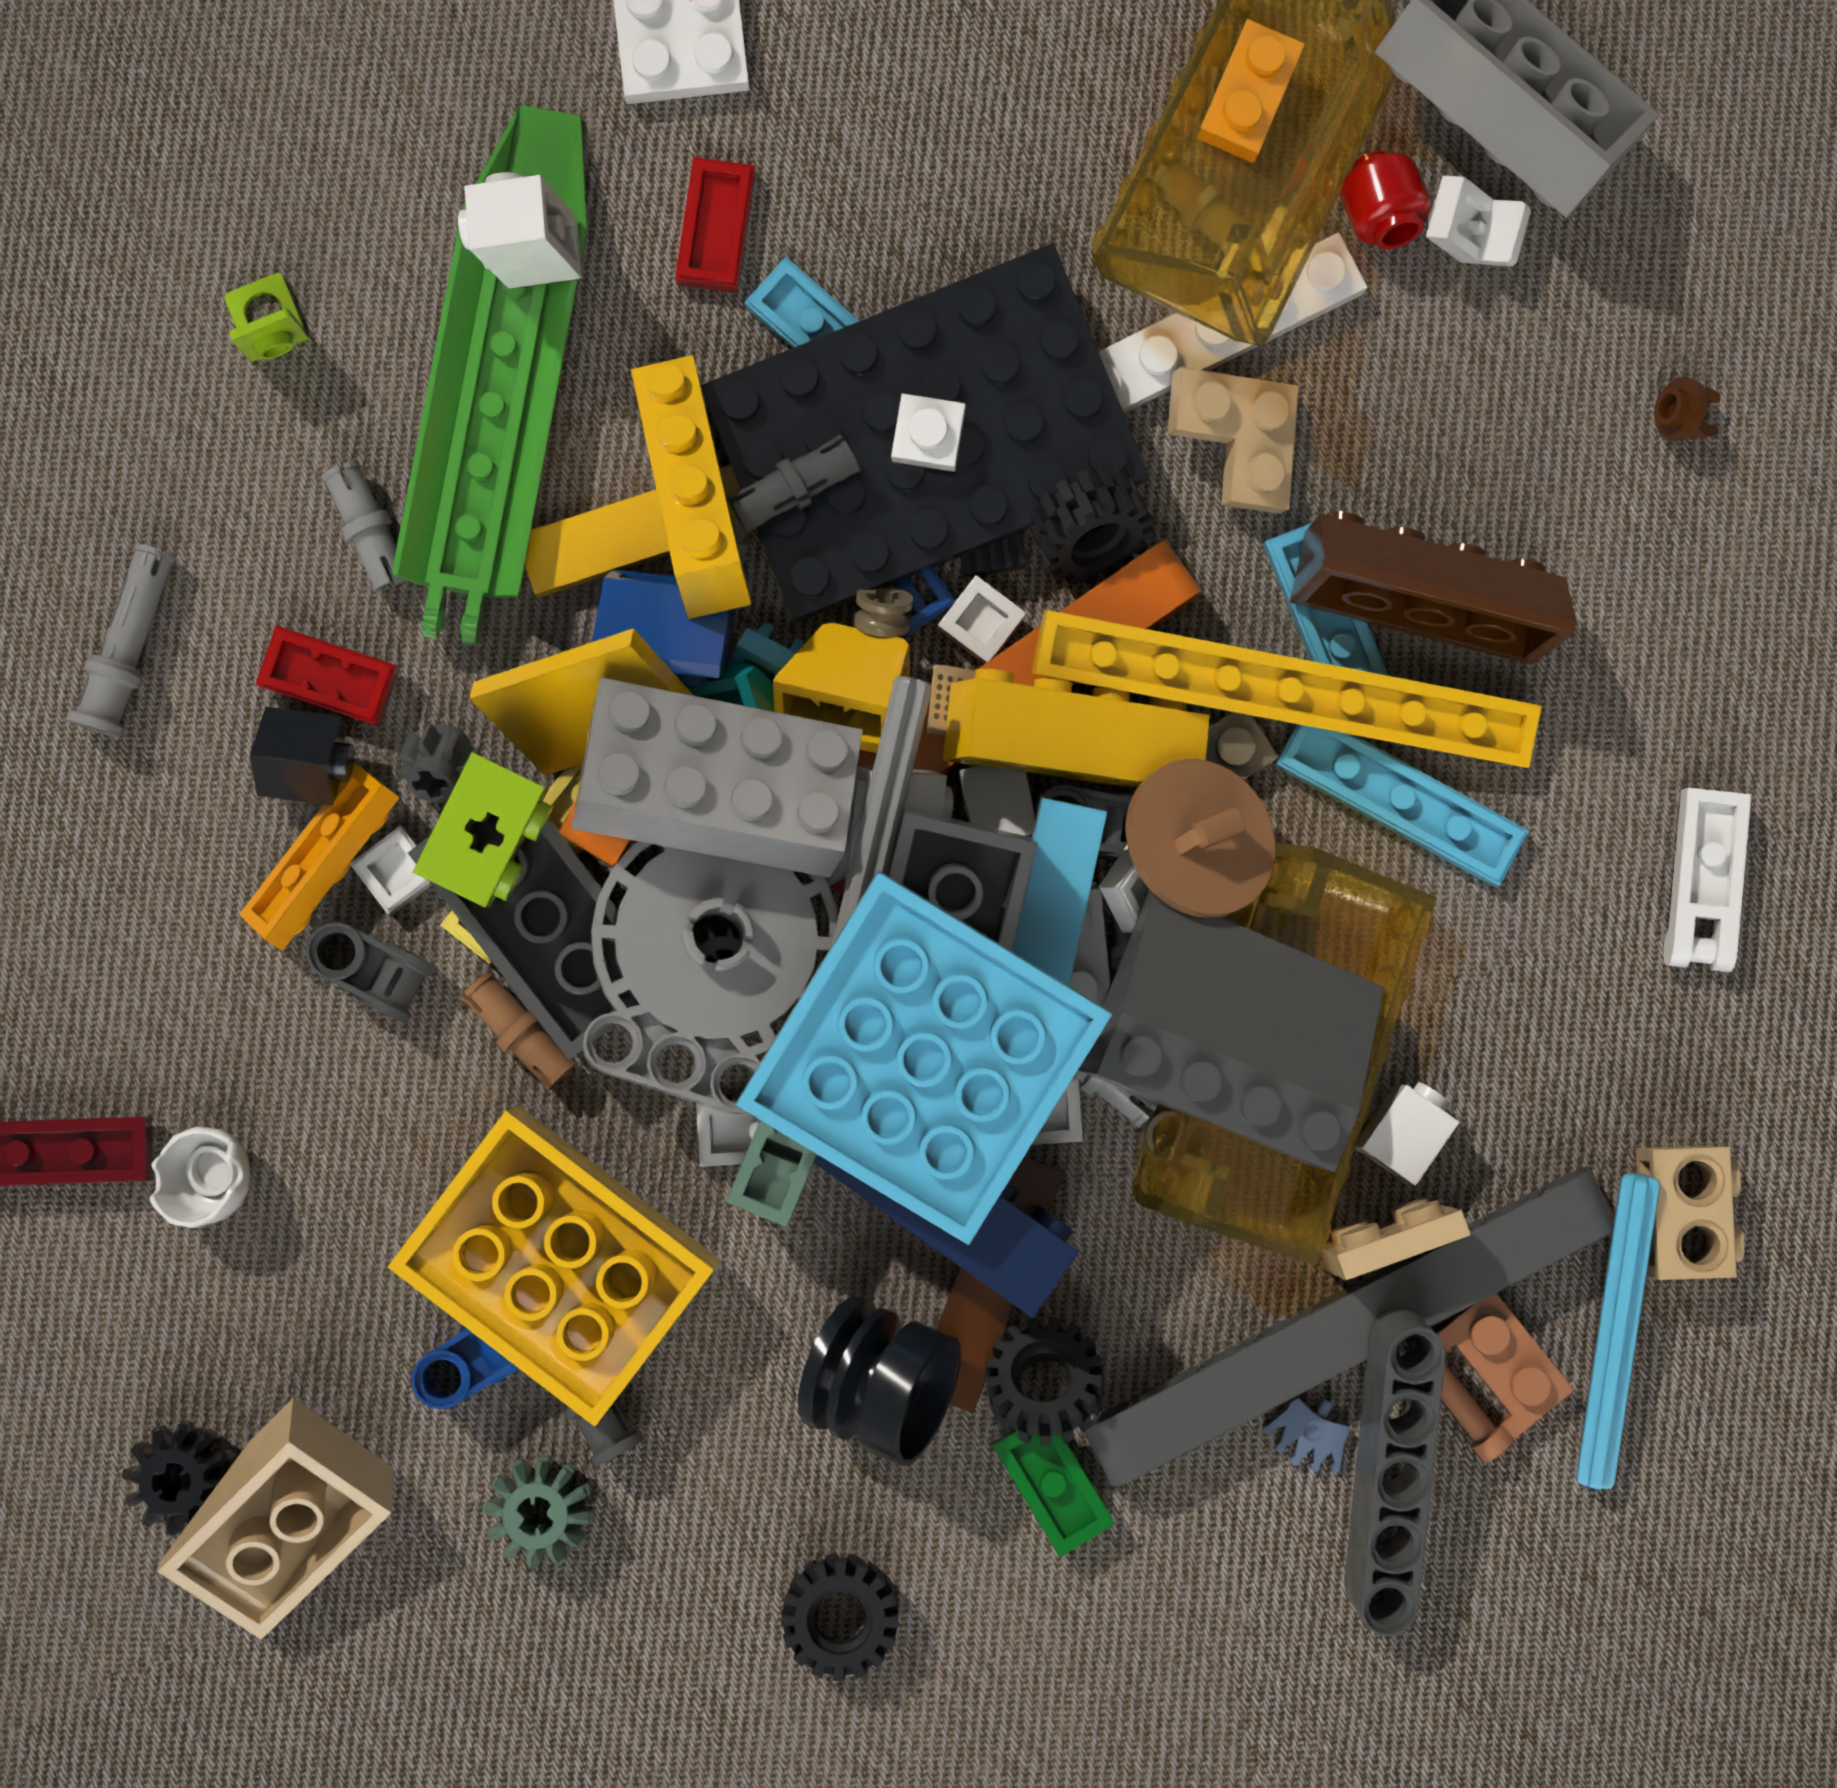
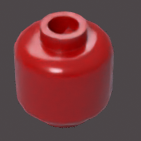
[1339,150,1432,250]

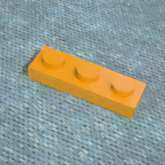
[239,763,400,951]

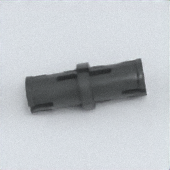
[727,434,860,533]

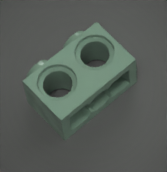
[726,1120,818,1227]

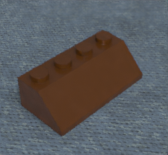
[1290,511,1576,665]

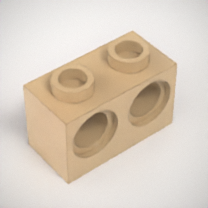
[1636,1145,1744,1280]

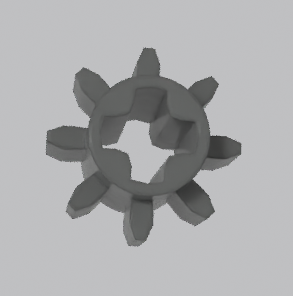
[398,724,480,802]

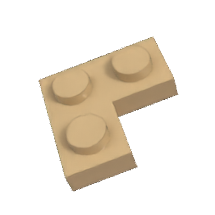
[1167,367,1299,514]

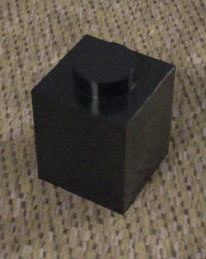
[250,707,355,806]

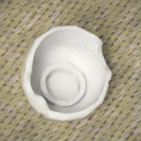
[150,1126,250,1228]

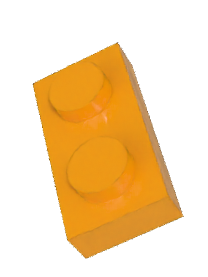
[1196,19,1305,163]

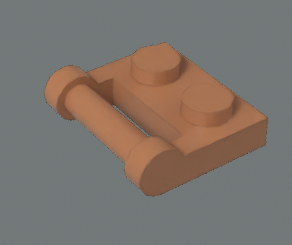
[1407,1293,1574,1462]

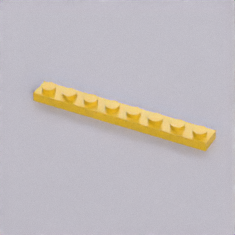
[1031,610,1542,768]

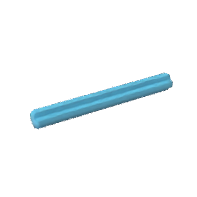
[1576,1173,1660,1490]

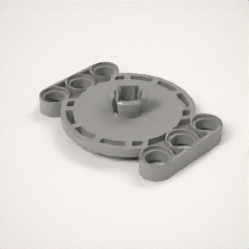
[582,841,847,1114]

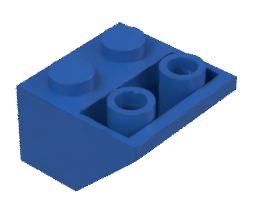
[592,569,736,686]

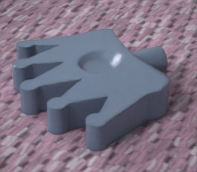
[1263,1397,1349,1473]

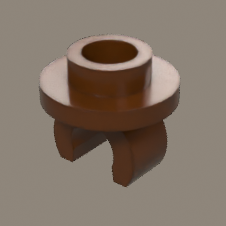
[1654,377,1720,441]

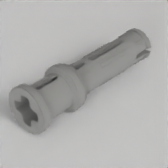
[65,543,176,739]

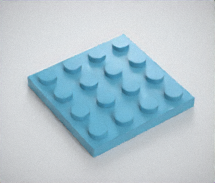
[736,870,1112,1245]

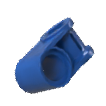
[412,1327,519,1409]

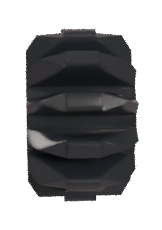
[121,1421,234,1535]

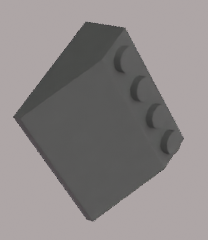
[1078,890,1384,1173]

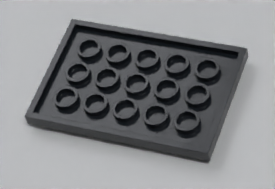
[701,243,1149,623]

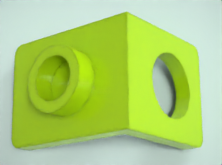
[224,273,309,362]

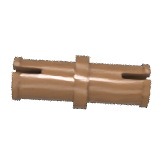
[460,970,578,1091]

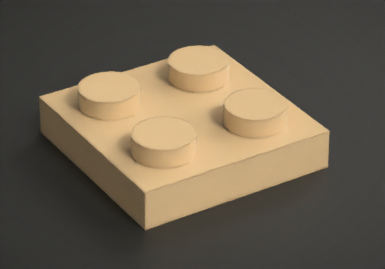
[1318,1197,1471,1280]

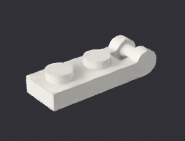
[1663,788,1752,972]

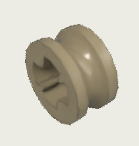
[854,586,913,637]

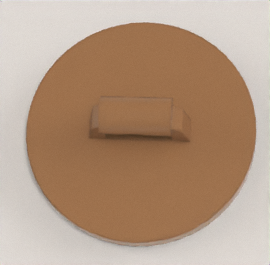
[1125,759,1276,918]

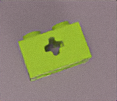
[412,752,553,908]

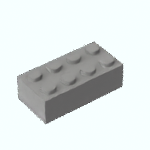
[1375,0,1660,218]
[571,678,862,878]

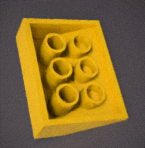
[388,1106,722,1427]

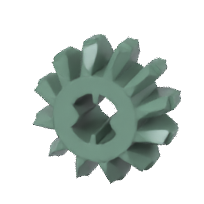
[483,1454,595,1569]

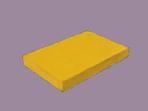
[469,628,694,776]

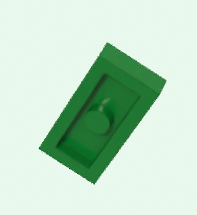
[992,1428,1115,1557]

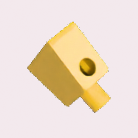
[773,623,910,753]

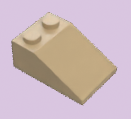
[157,1398,394,1640]

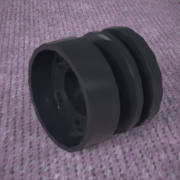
[798,1296,961,1466]

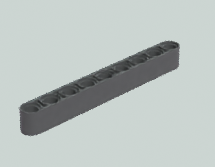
[1084,1167,1615,1487]

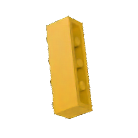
[631,355,752,620]
[943,669,1210,789]

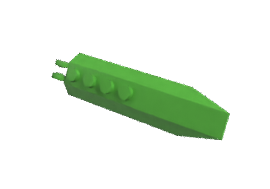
[392,105,587,646]

